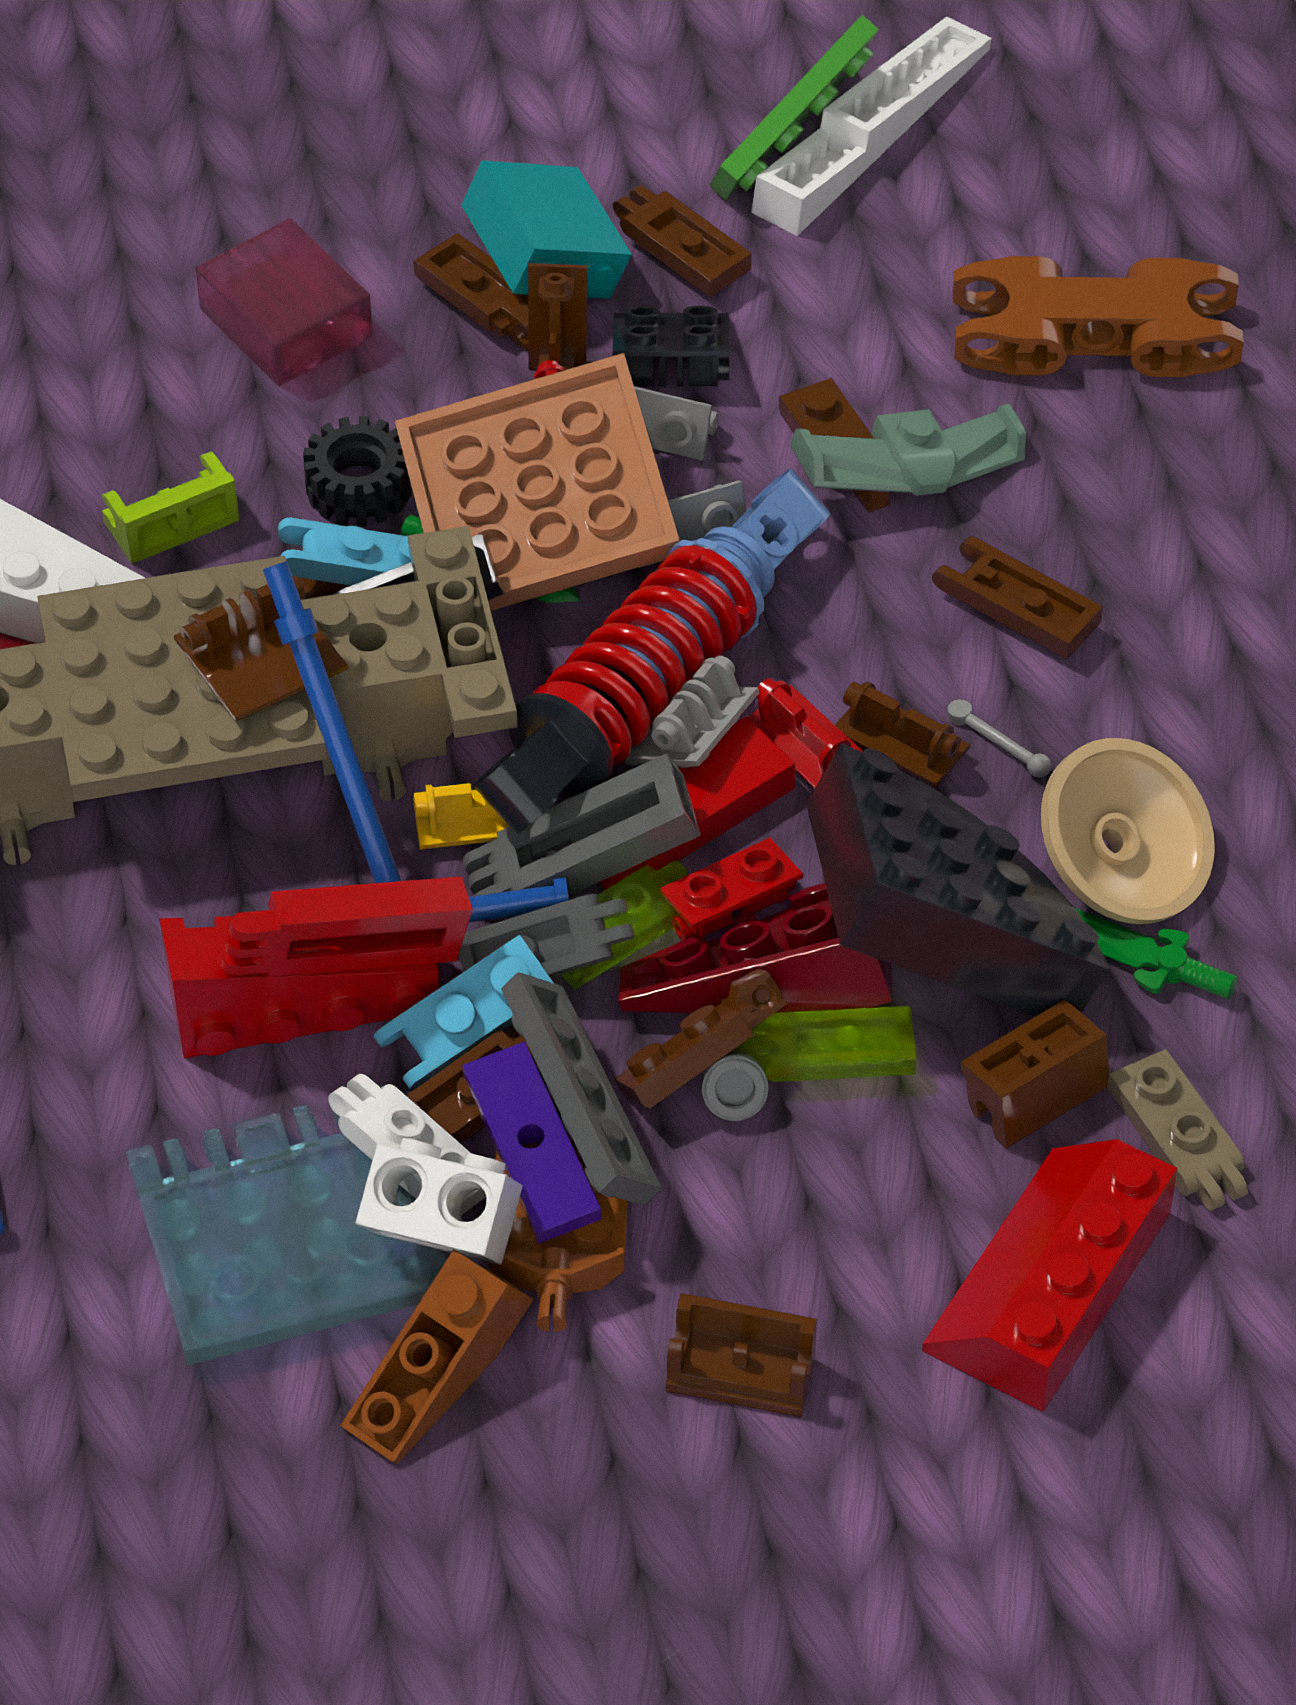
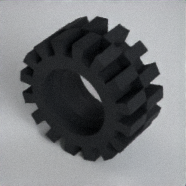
[303,416,412,527]

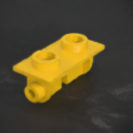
[413,783,509,850]

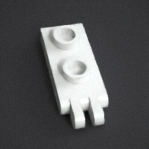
[328,1074,486,1215]

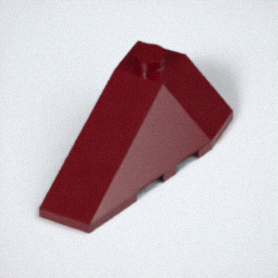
[618,883,892,1017]

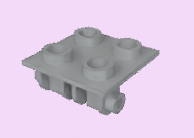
[624,656,760,768]

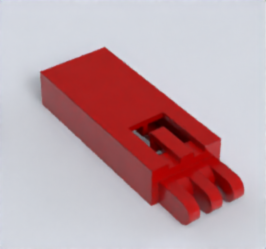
[570,716,796,894]
[220,876,473,978]

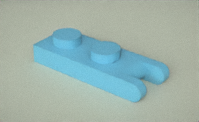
[278,518,411,586]
[373,934,553,1090]

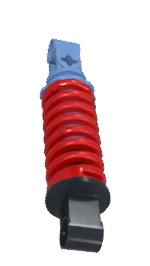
[473,468,831,834]

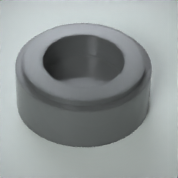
[701,1051,768,1121]

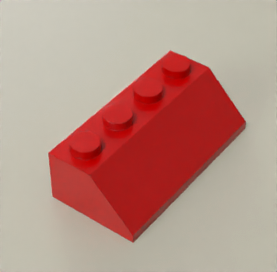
[922,1139,1178,1412]

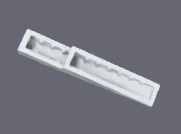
[752,17,992,236]

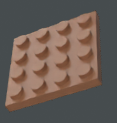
[395,353,680,611]

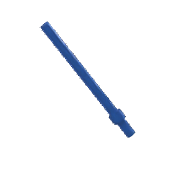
[263,561,401,883]

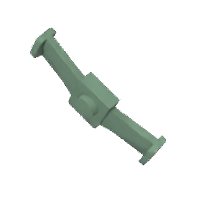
[790,403,1026,496]

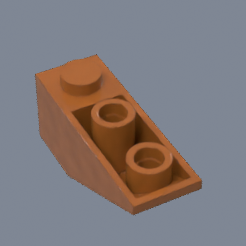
[340,1249,534,1464]

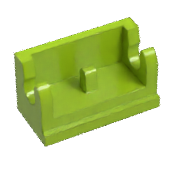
[102,451,239,564]

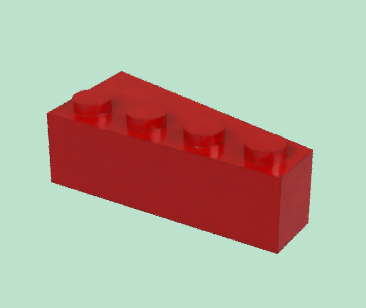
[159,916,439,1059]

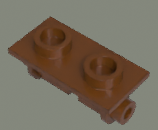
[528,263,587,370]
[835,681,970,788]

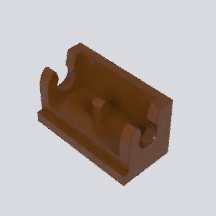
[961,999,1109,1149]
[666,1293,817,1417]

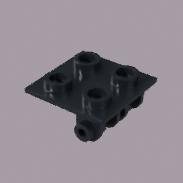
[612,305,730,387]

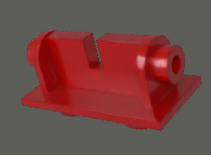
[748,678,863,789]
[660,837,803,941]

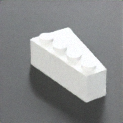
[0,499,145,643]

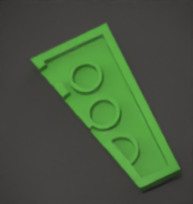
[709,15,879,200]

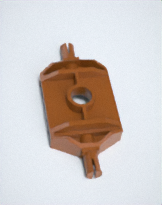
[488,1098,628,1332]

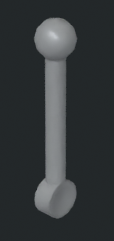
[947,699,1052,778]

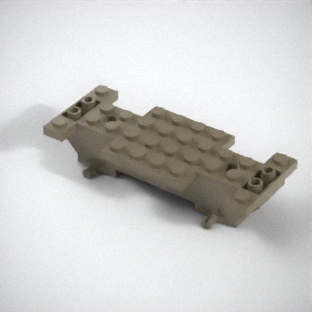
[0,526,517,865]

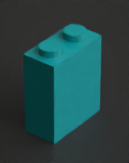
[461,160,632,299]

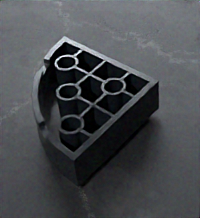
[806,743,1109,1017]

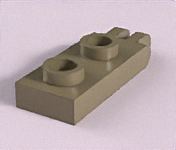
[1107,1049,1248,1211]

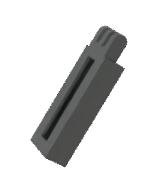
[463,753,701,896]

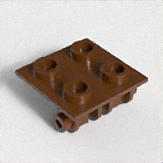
[174,576,348,722]

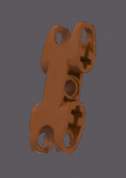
[952,256,1244,377]

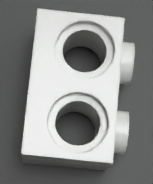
[355,1138,523,1265]

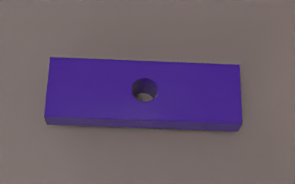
[462,1042,602,1244]

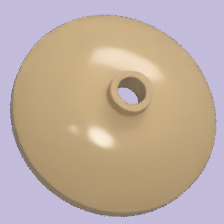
[1041,738,1215,924]

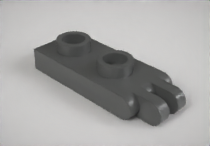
[459,894,635,978]

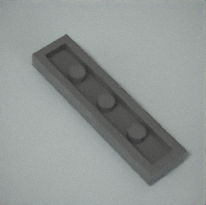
[501,972,662,1205]

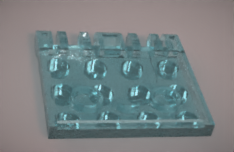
[125,1085,445,1366]

